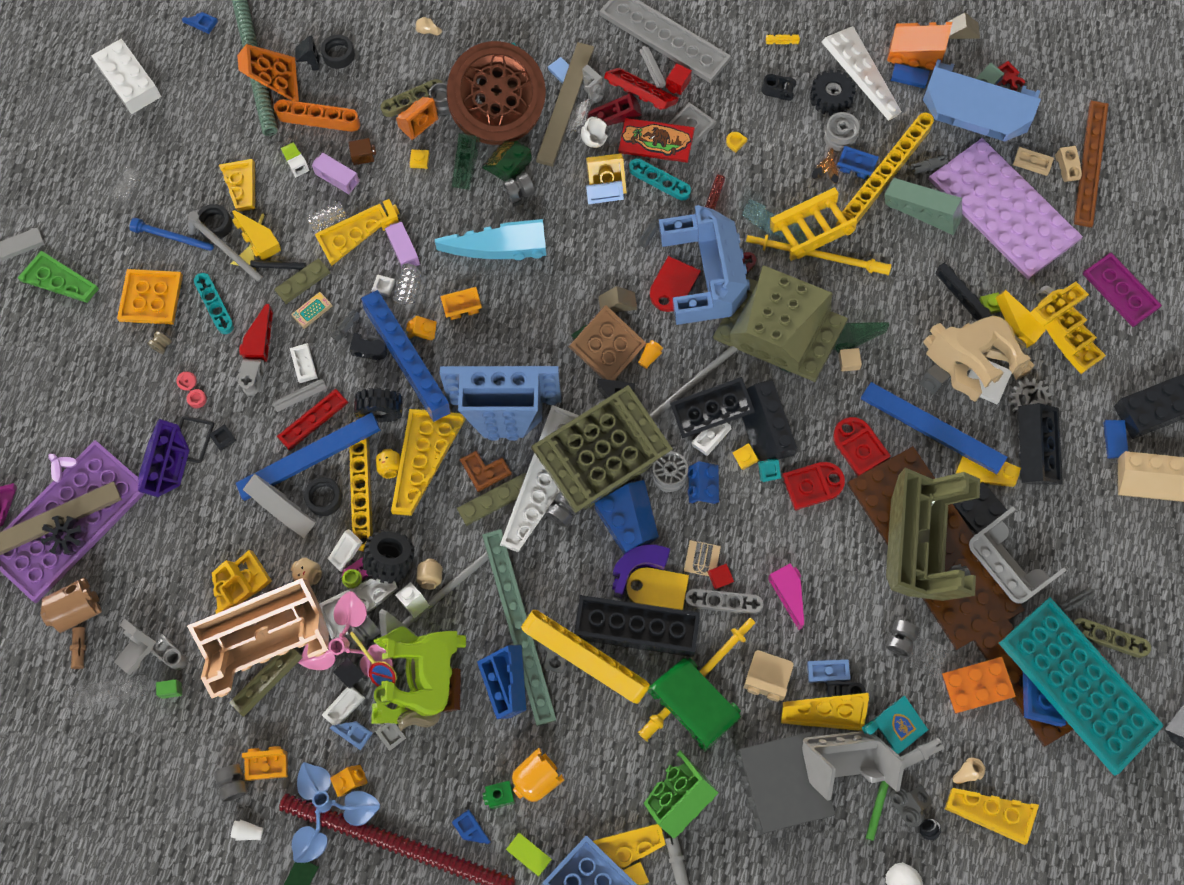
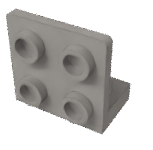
[114,619,156,675]

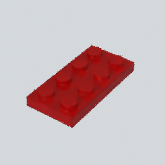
[604,68,679,110]

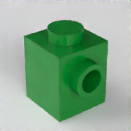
[482,781,515,809]

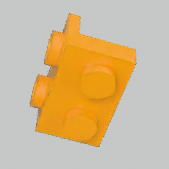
[440,287,482,320]
[242,746,288,781]

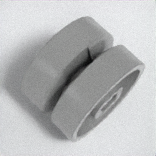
[824,112,860,151]
[652,451,688,492]

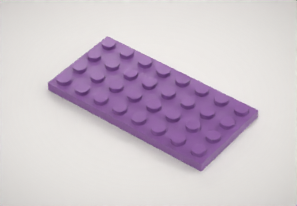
[0,440,144,603]

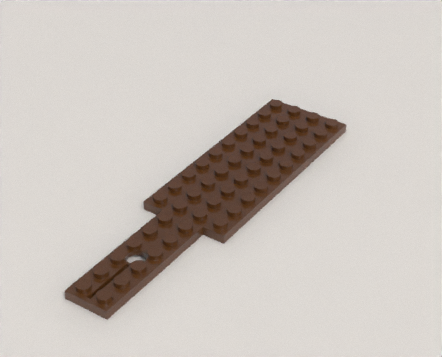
[847,446,1074,747]

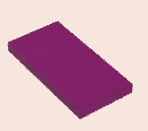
[1082,253,1162,327]

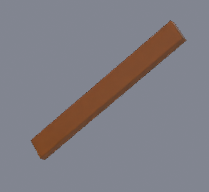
[1074,100,1109,228]

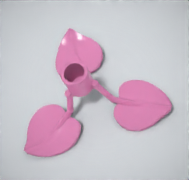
[298,591,393,677]

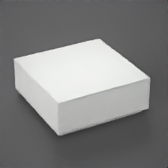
[371,275,395,297]

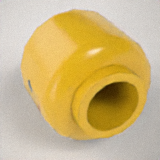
[376,449,401,479]

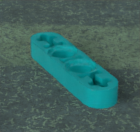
[629,159,691,201]
[194,273,234,334]

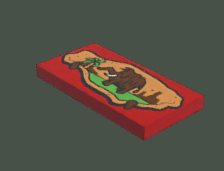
[618,118,695,163]

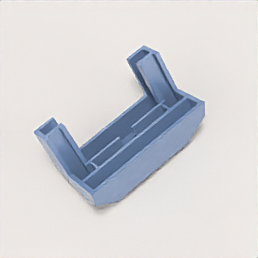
[923,59,1041,141]

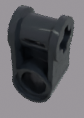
[761,74,797,101]
[826,681,866,697]

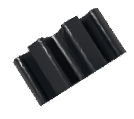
[41,516,86,555]

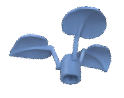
[292,762,380,863]

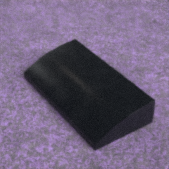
[670,377,755,439]

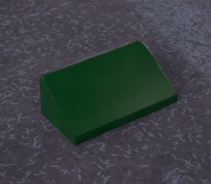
[284,862,319,885]

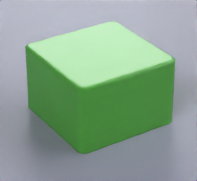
[156,679,182,699]

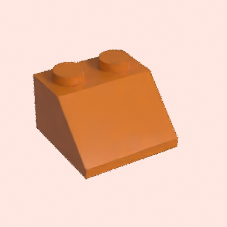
[396,97,438,140]

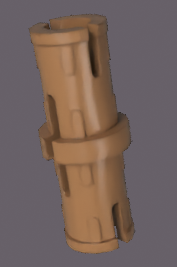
[70,627,87,669]

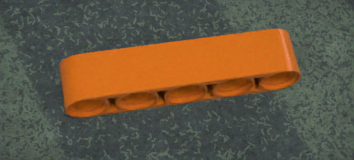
[274,100,361,132]

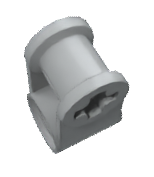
[238,358,265,396]
[151,634,187,671]

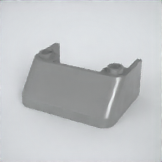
[969,506,1069,603]
[802,731,905,801]

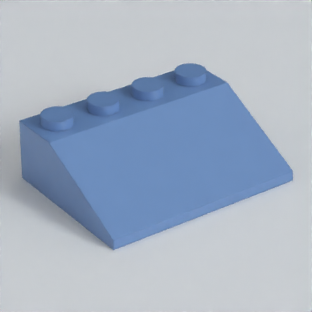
[542,836,637,885]

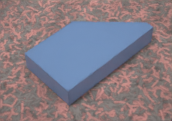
[330,721,373,750]

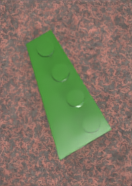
[18,251,99,303]

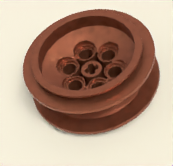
[447,41,546,145]

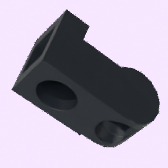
[349,333,387,360]

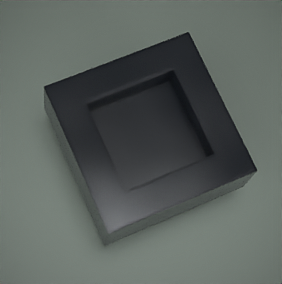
[209,424,237,451]

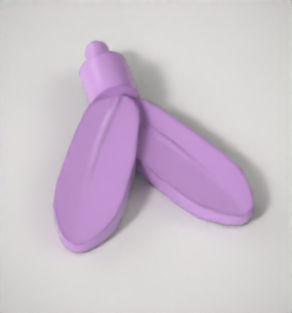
[48,454,78,483]

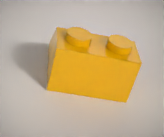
[586,153,627,194]

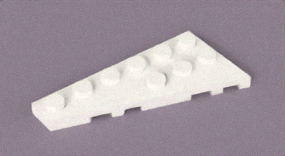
[822,26,902,121]

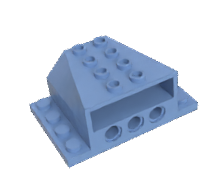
[440,366,561,441]

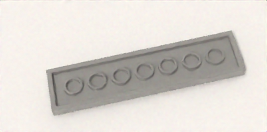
[599,0,731,84]

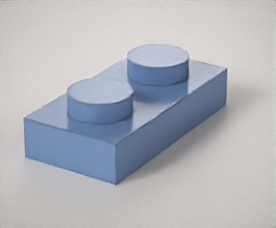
[807,660,850,683]

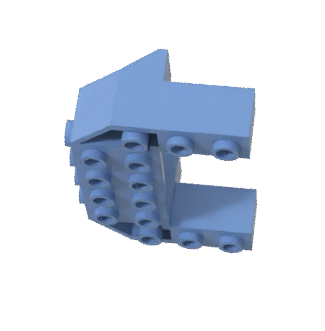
[659,205,750,325]

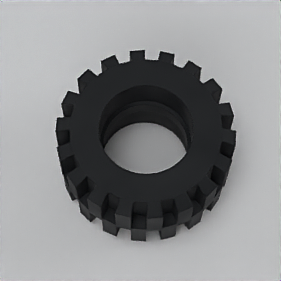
[362,530,415,584]

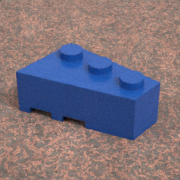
[477,645,526,719]

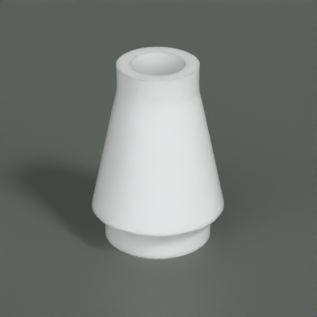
[231,819,264,841]

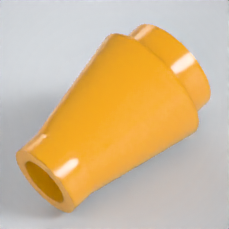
[638,340,663,369]

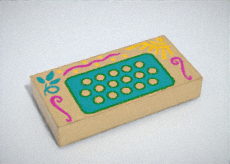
[291,292,332,329]

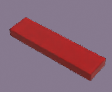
[277,389,348,451]

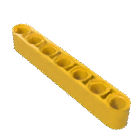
[349,421,373,552]
[521,610,650,704]

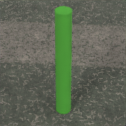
[866,781,889,841]

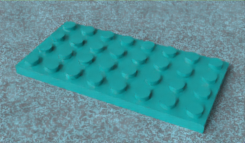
[999,597,1164,776]

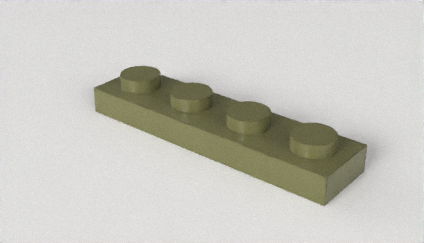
[457,473,526,526]
[229,648,303,717]

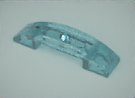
[742,199,815,244]

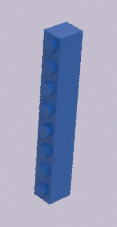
[361,290,450,422]

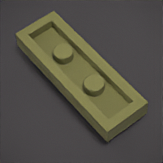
[274,258,330,304]

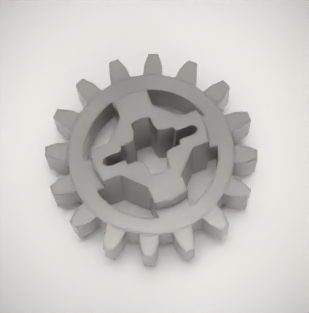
[1008,378,1052,412]

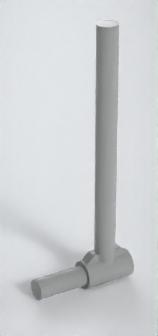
[187,211,263,282]

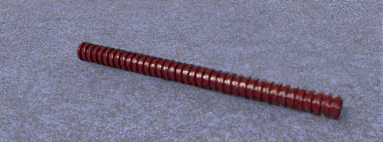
[279,793,515,885]

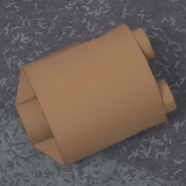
[40,577,102,633]

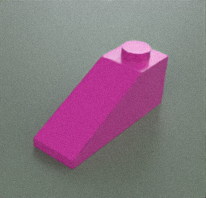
[768,563,804,630]

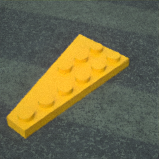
[391,409,466,516]

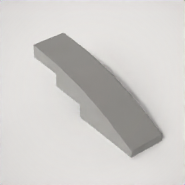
[243,474,317,538]

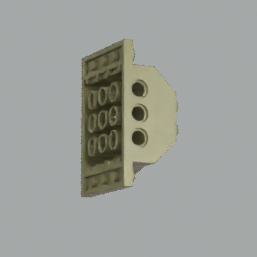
[713,265,848,382]
[531,385,673,513]

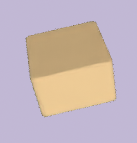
[839,348,862,372]

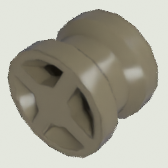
[147,331,172,354]

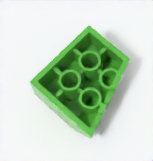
[644,750,719,839]

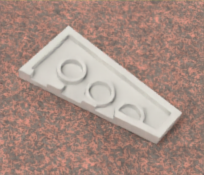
[319,579,398,639]

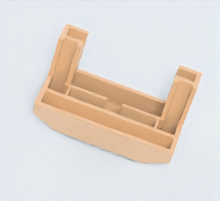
[187,578,329,698]

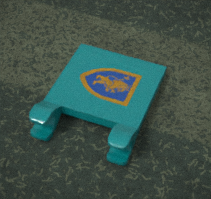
[862,696,928,754]

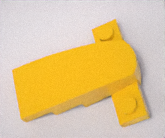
[1030,282,1106,374]

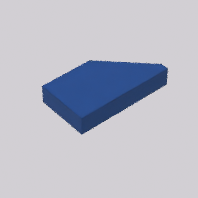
[182,12,218,34]
[452,810,491,844]

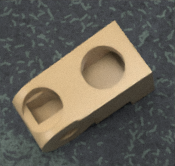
[1055,146,1082,182]

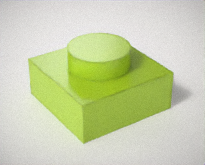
[979,292,1001,314]

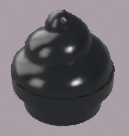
[920,818,941,840]

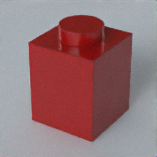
[666,63,692,95]

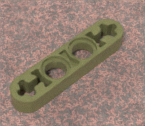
[380,79,443,117]
[1073,618,1151,658]

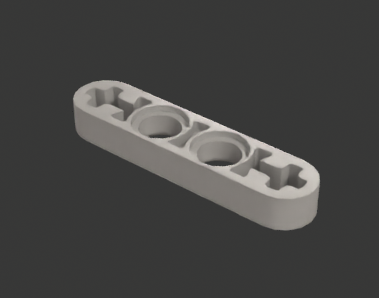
[685,589,764,614]

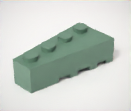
[884,178,962,236]

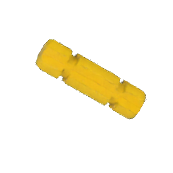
[766,35,800,44]

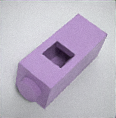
[312,153,360,194]
[385,222,420,272]

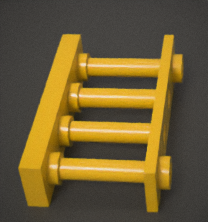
[770,187,857,261]

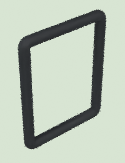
[179,416,214,463]

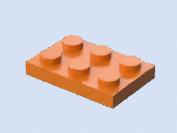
[942,657,1016,714]

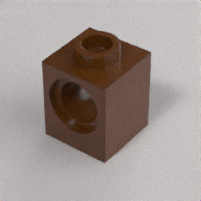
[348,138,377,165]

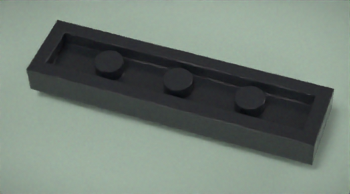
[935,262,992,321]

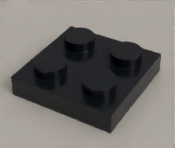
[953,482,1008,534]

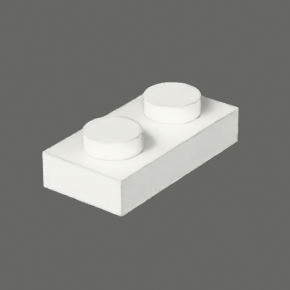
[692,423,731,456]

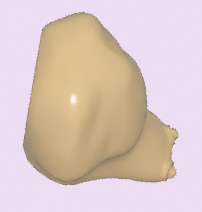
[416,17,442,35]
[953,758,986,784]

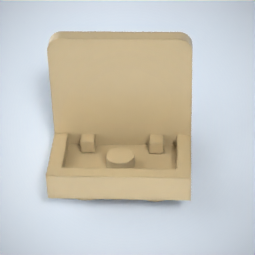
[744,650,794,702]

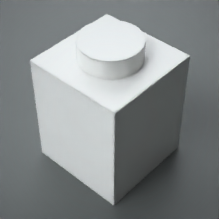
[395,582,430,618]

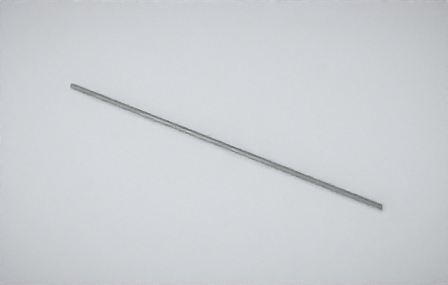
[402,346,737,627]

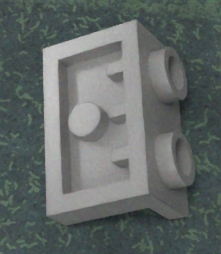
[582,65,604,106]

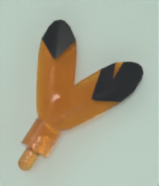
[812,148,839,184]

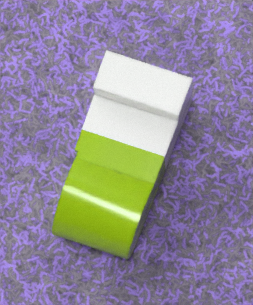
[281,142,309,178]

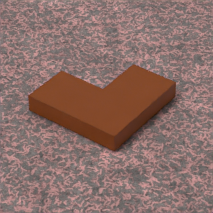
[460,450,512,492]

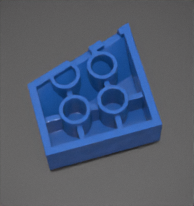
[595,480,659,554]

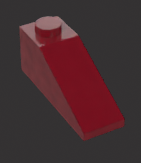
[583,93,642,126]

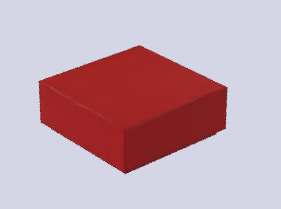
[707,563,734,590]

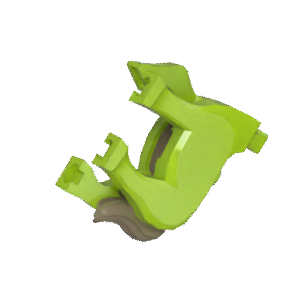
[371,626,466,731]

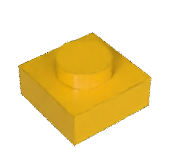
[409,149,430,169]
[732,443,759,470]

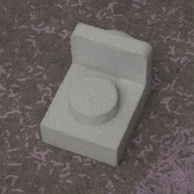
[373,723,406,751]

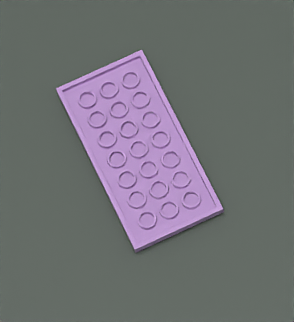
[928,138,1083,280]

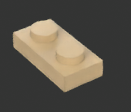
[1013,147,1054,176]

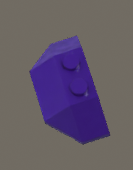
[138,419,189,498]

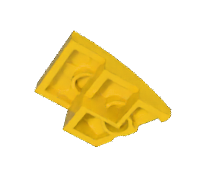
[212,550,272,614]

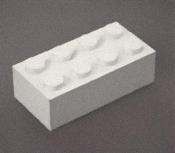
[91,38,161,114]

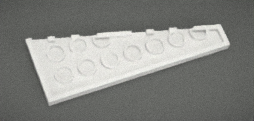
[500,405,579,552]

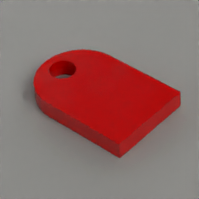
[650,256,701,312]
[833,417,891,476]
[782,462,845,510]

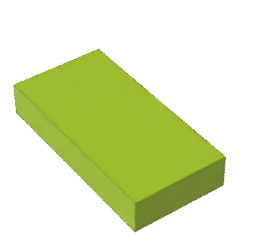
[506,833,552,877]

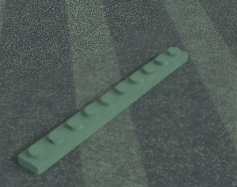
[482,529,556,726]

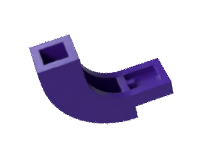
[612,545,670,599]

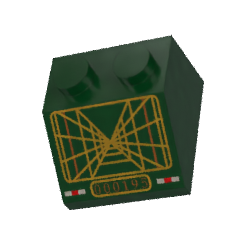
[482,141,532,181]

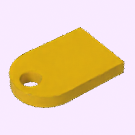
[627,568,689,610]

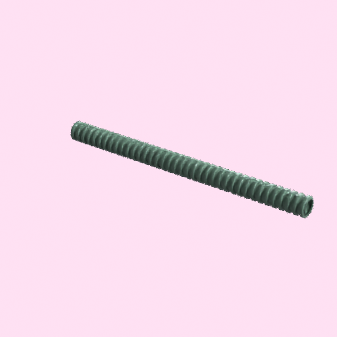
[232,0,278,136]

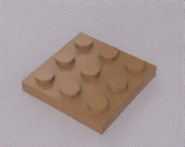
[568,305,646,380]

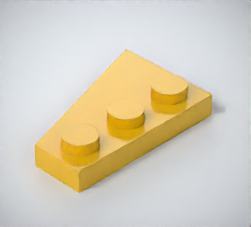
[955,456,1021,487]

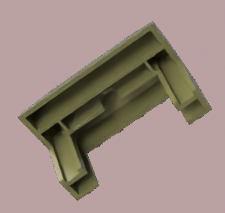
[886,468,980,601]

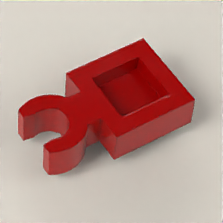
[998,61,1025,91]

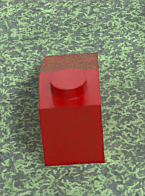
[239,304,273,362]

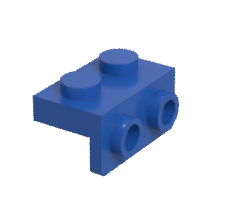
[837,146,879,180]
[687,461,719,504]

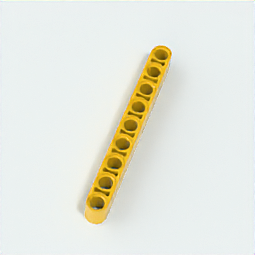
[835,113,934,227]

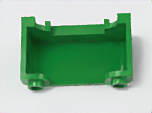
[648,658,741,752]

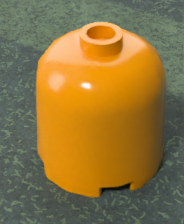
[512,748,565,802]

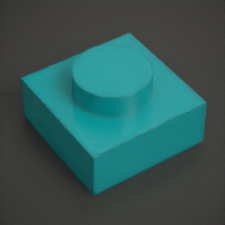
[758,458,781,482]

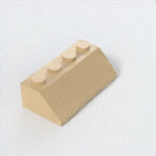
[1118,451,1184,502]

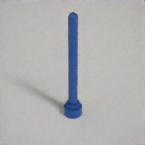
[129,217,214,251]

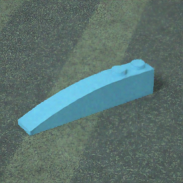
[435,219,546,260]

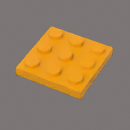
[117,269,183,325]

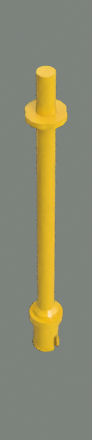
[746,234,891,276]
[638,618,755,741]

